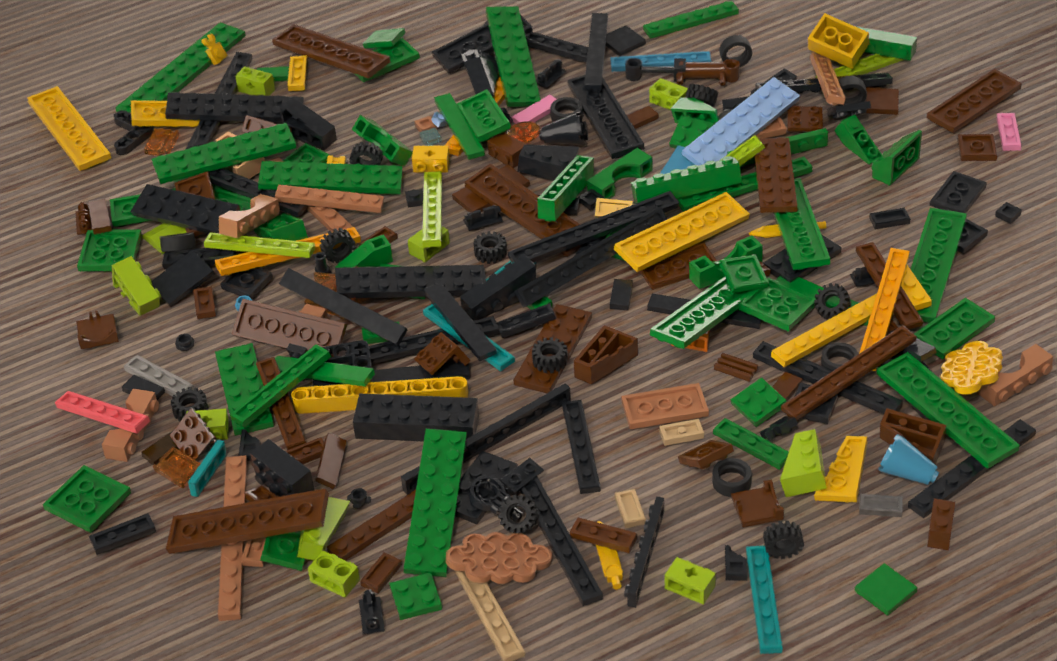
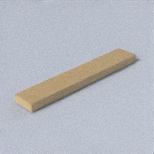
[455,570,525,661]

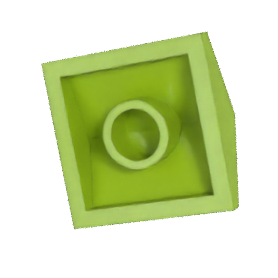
[142,223,186,255]

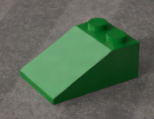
[253,213,308,241]

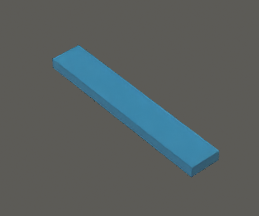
[610,51,711,72]

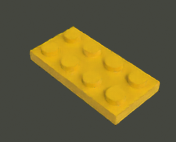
[131,101,200,127]

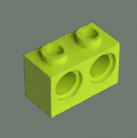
[649,78,688,110]
[308,551,360,598]

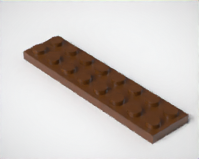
[272,24,390,78]
[465,164,583,257]
[166,488,329,554]

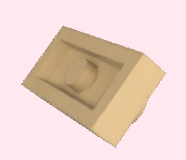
[659,419,704,446]

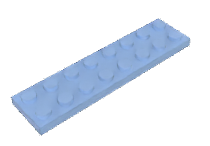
[682,77,800,166]

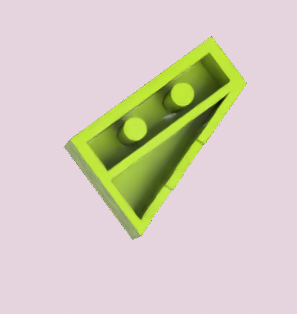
[112,256,161,316]
[780,429,827,497]
[298,497,350,560]

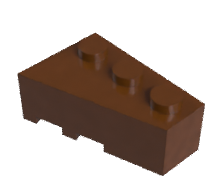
[574,325,638,384]
[880,408,946,464]

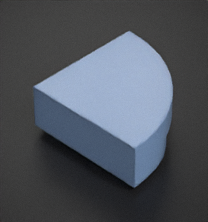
[432,112,448,128]

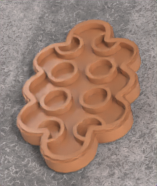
[446,532,552,584]

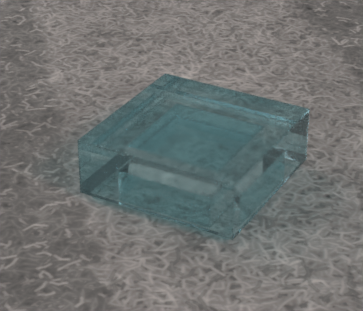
[419,128,442,146]

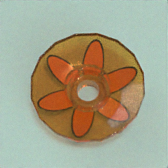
[507,121,540,143]

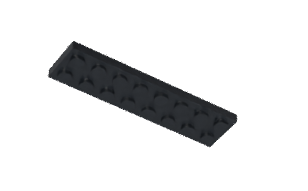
[567,75,645,159]
[165,92,304,123]
[335,265,486,298]

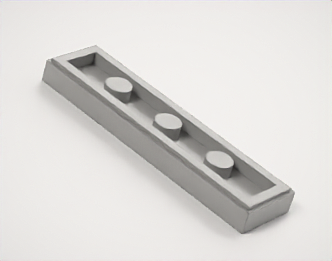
[124,355,194,396]

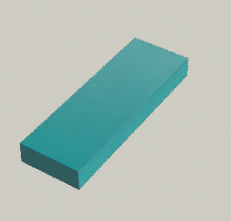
[188,440,227,497]

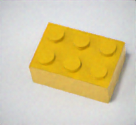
[807,13,869,69]

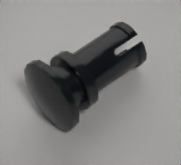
[314,252,332,282]

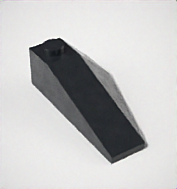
[461,49,499,97]

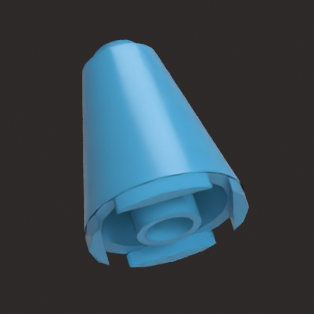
[878,434,939,485]

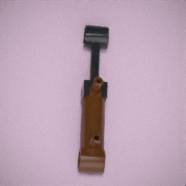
[625,58,740,86]

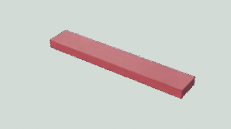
[55,391,150,434]

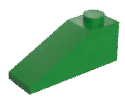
[671,98,719,124]

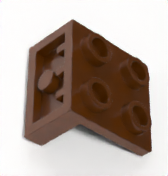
[414,332,471,375]

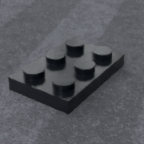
[827,101,871,119]

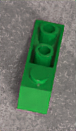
[834,115,882,165]
[335,234,393,268]

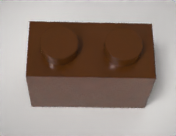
[488,132,526,168]
[927,499,955,550]

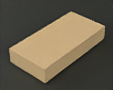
[615,489,646,528]

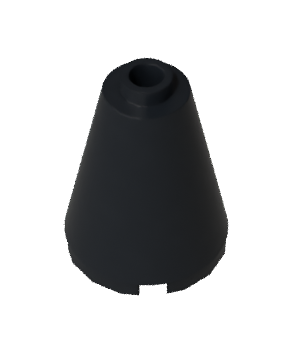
[539,111,588,146]

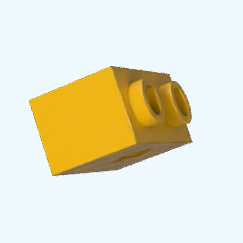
[412,146,450,173]

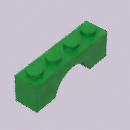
[351,115,413,167]
[587,148,653,199]
[689,235,763,289]

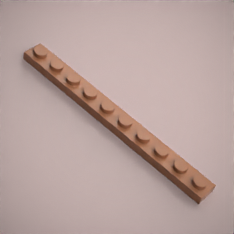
[218,456,247,621]

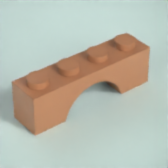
[219,194,280,238]
[977,344,1054,406]
[102,389,159,462]

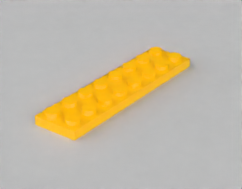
[27,86,112,171]
[614,192,750,272]

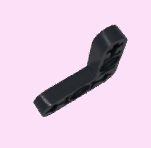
[114,110,154,155]
[322,340,374,383]

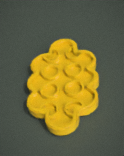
[940,341,1003,394]

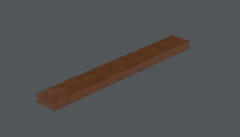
[781,325,917,420]

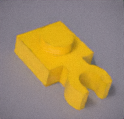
[201,34,228,65]

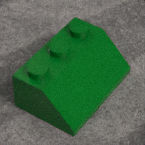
[871,130,922,186]

